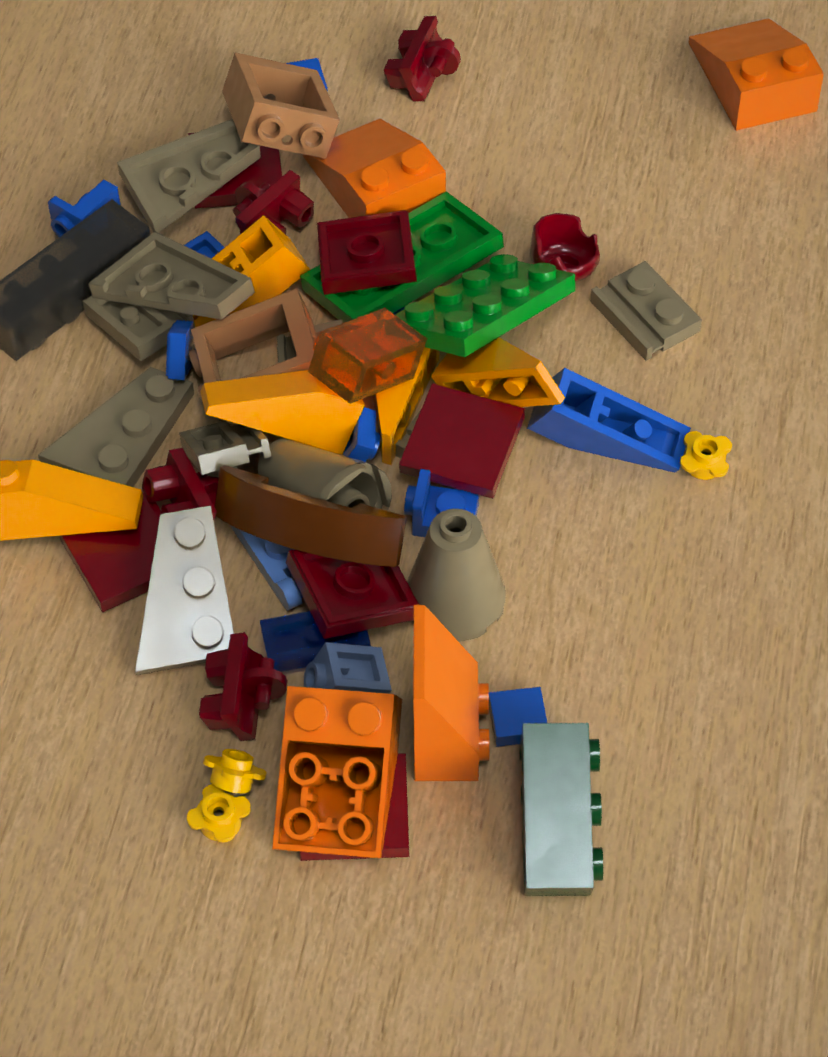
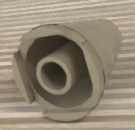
[258,438,392,509]
[407,509,506,642]

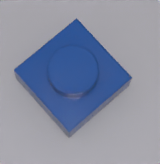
[342,407,380,462]

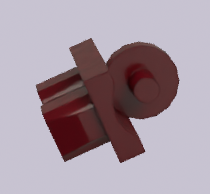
[384,16,461,101]
[233,170,314,235]
[142,447,219,520]
[199,632,288,741]

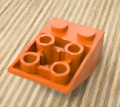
[272,686,403,858]

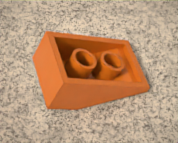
[688,18,824,131]
[303,119,446,218]
[413,605,490,781]

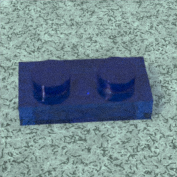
[260,611,371,672]

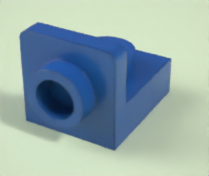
[48,180,123,251]
[404,469,479,537]

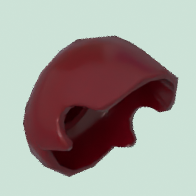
[530,213,600,282]

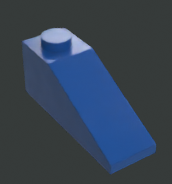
[527,368,691,473]

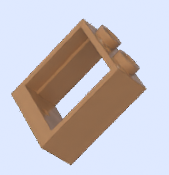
[222,52,340,159]
[189,289,328,425]

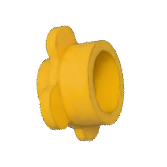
[680,431,732,480]
[203,749,267,794]
[187,784,251,842]

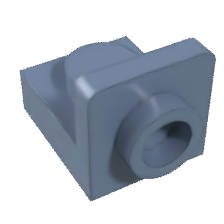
[304,642,392,694]

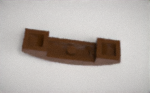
[215,465,407,567]

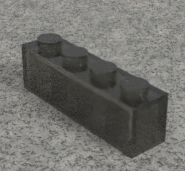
[0,199,150,361]

